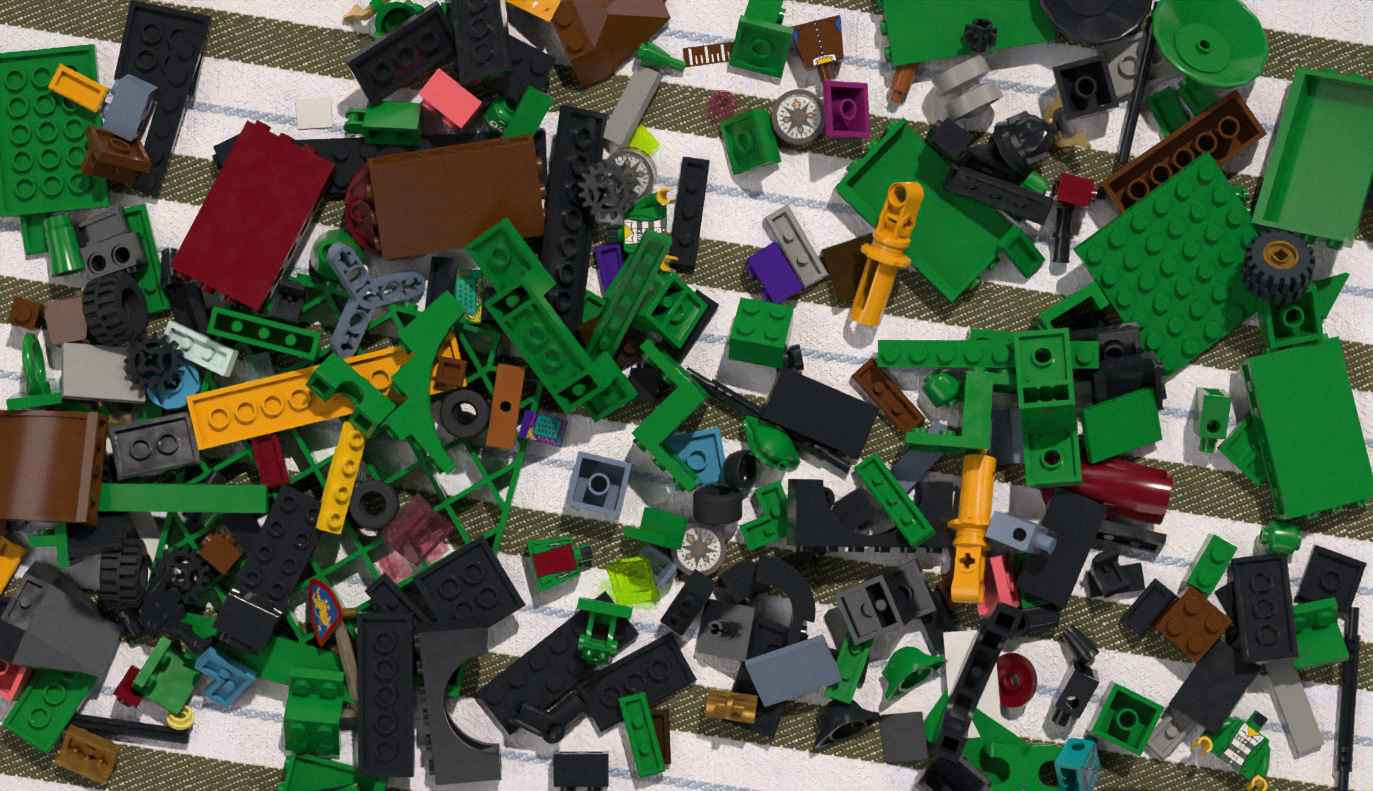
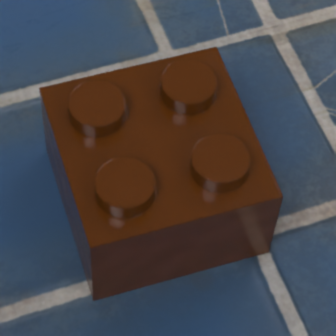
[1152,584,1233,663]

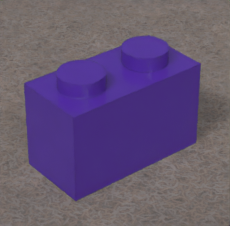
[745,241,803,304]

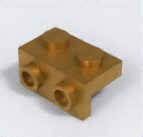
[55,724,121,784]

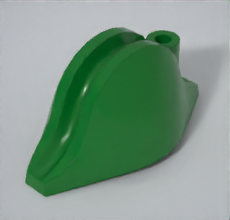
[742,415,801,471]
[882,646,948,702]

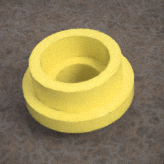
[167,705,194,730]

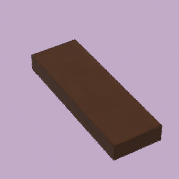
[851,358,926,436]

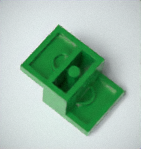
[602,254,708,349]
[284,667,346,756]

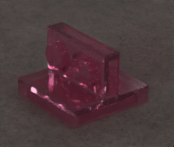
[381,493,454,567]

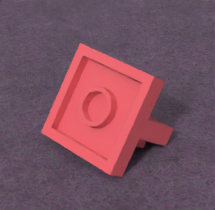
[968,551,1021,616]

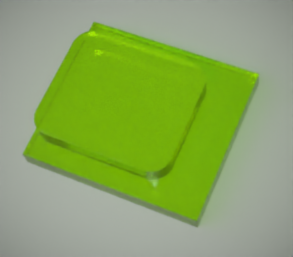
[606,556,661,605]

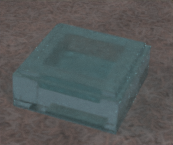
[242,351,275,382]

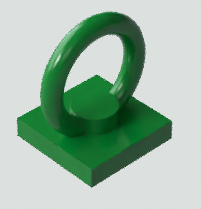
[6,333,67,410]

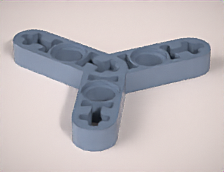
[327,242,426,359]

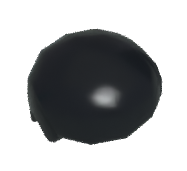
[722,450,757,492]

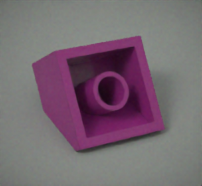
[823,81,871,142]

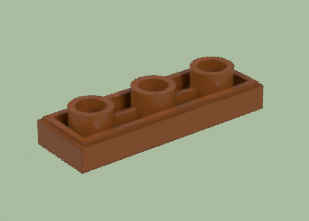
[486,364,526,450]

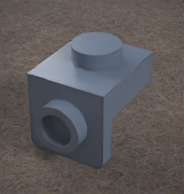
[632,542,677,588]

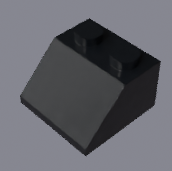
[1052,54,1119,121]

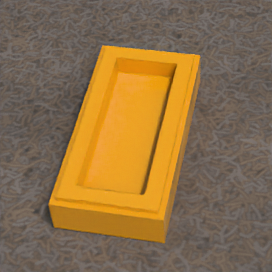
[48,64,110,114]
[0,535,28,596]

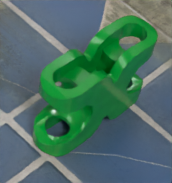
[984,741,1063,791]

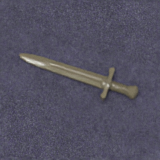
[335,621,358,718]

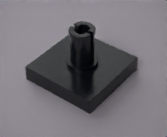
[696,598,759,662]

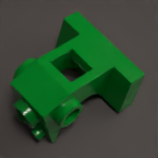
[577,597,633,665]

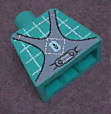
[1054,735,1100,791]

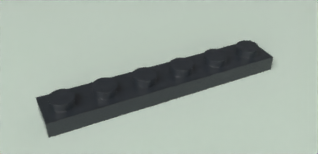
[132,32,205,197]

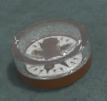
[771,89,825,146]
[600,147,657,203]
[671,522,726,576]

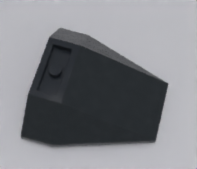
[0,560,124,677]

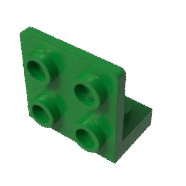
[1292,597,1349,670]
[130,636,203,715]

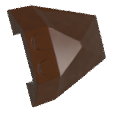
[551,0,671,88]

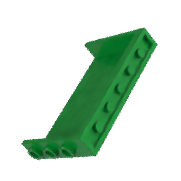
[876,0,1059,69]
[1251,67,1373,250]
[833,117,1012,303]
[1238,333,1373,520]

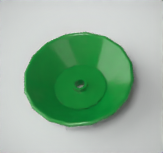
[1152,0,1269,89]

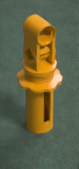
[849,182,924,327]
[947,454,996,604]

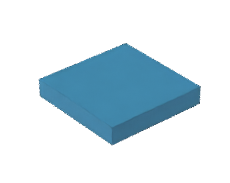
[666,427,725,491]

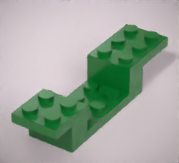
[464,217,638,423]

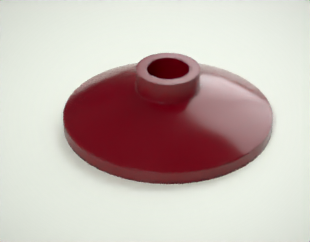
[997,653,1037,708]

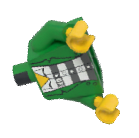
[607,188,678,273]
[1191,710,1271,791]

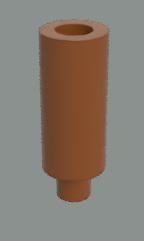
[889,63,920,103]

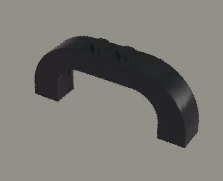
[931,599,1023,763]

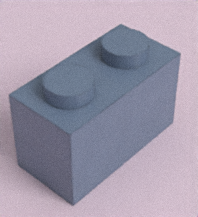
[102,74,158,142]

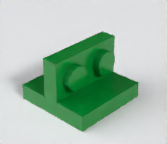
[719,108,782,175]
[29,523,83,568]

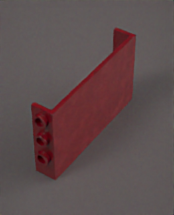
[170,120,338,314]

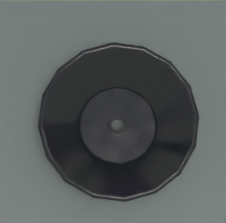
[1038,0,1153,46]

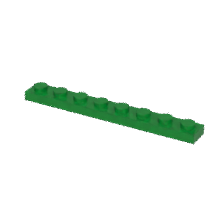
[878,340,1099,369]

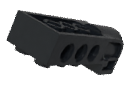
[212,484,324,656]

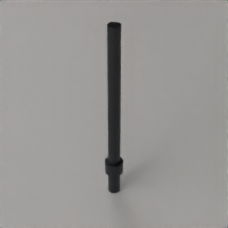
[1117,1,1158,164]

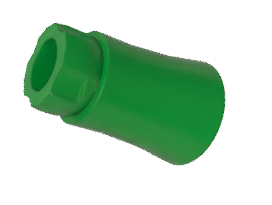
[44,214,86,277]

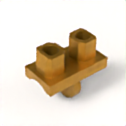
[705,688,758,724]

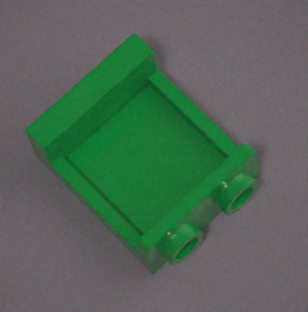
[1033,281,1110,330]

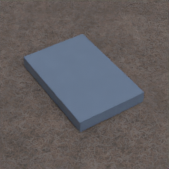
[745,634,842,707]

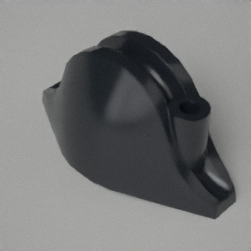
[814,700,882,748]

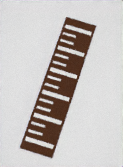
[683,42,734,67]

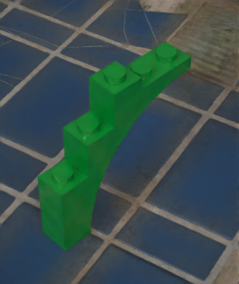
[384,290,467,475]

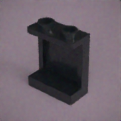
[1089,351,1167,411]

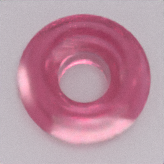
[709,90,736,118]

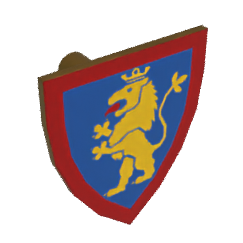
[309,578,356,647]

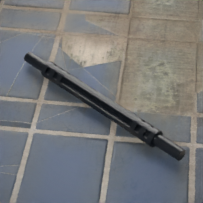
[686,367,852,474]
[1336,607,1361,791]

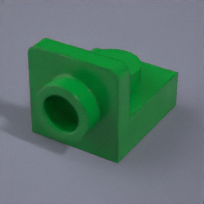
[1175,76,1219,117]

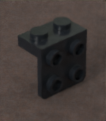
[914,753,992,791]

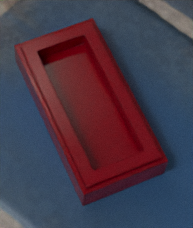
[250,432,291,489]

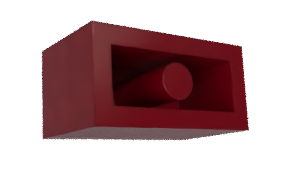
[1052,173,1098,211]

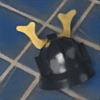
[994,90,1091,175]

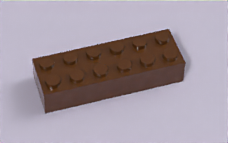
[1096,89,1267,216]

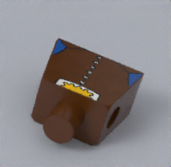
[791,15,844,83]

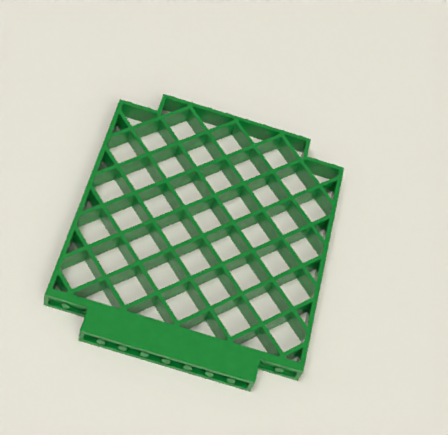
[141,273,545,705]

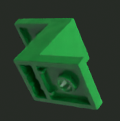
[1013,328,1082,489]
[632,338,712,492]
[902,367,1018,455]

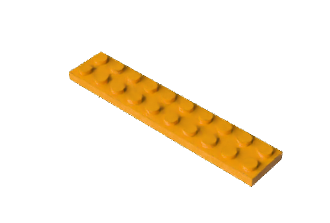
[186,333,468,450]

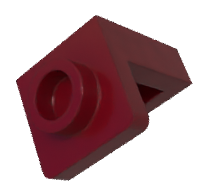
[113,665,144,708]

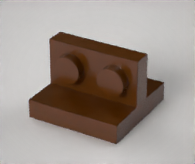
[80,125,152,185]

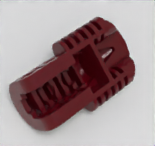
[1037,438,1173,525]

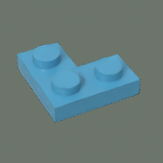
[194,646,257,708]

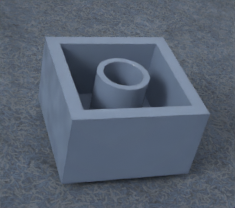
[566,451,633,517]

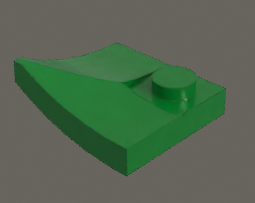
[1217,409,1267,486]

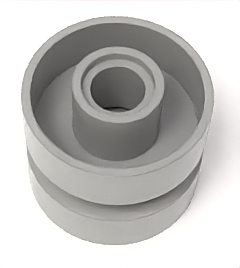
[931,55,1004,122]

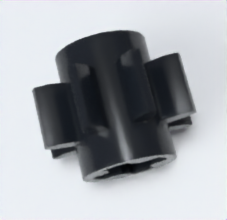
[963,18,997,53]

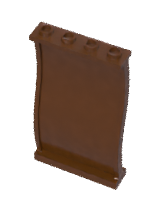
[0,410,109,526]

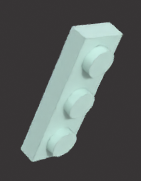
[159,321,239,377]

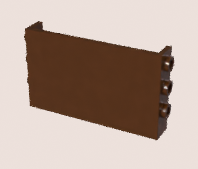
[366,133,547,260]

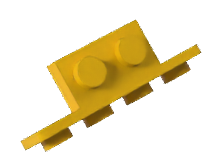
[316,422,367,534]

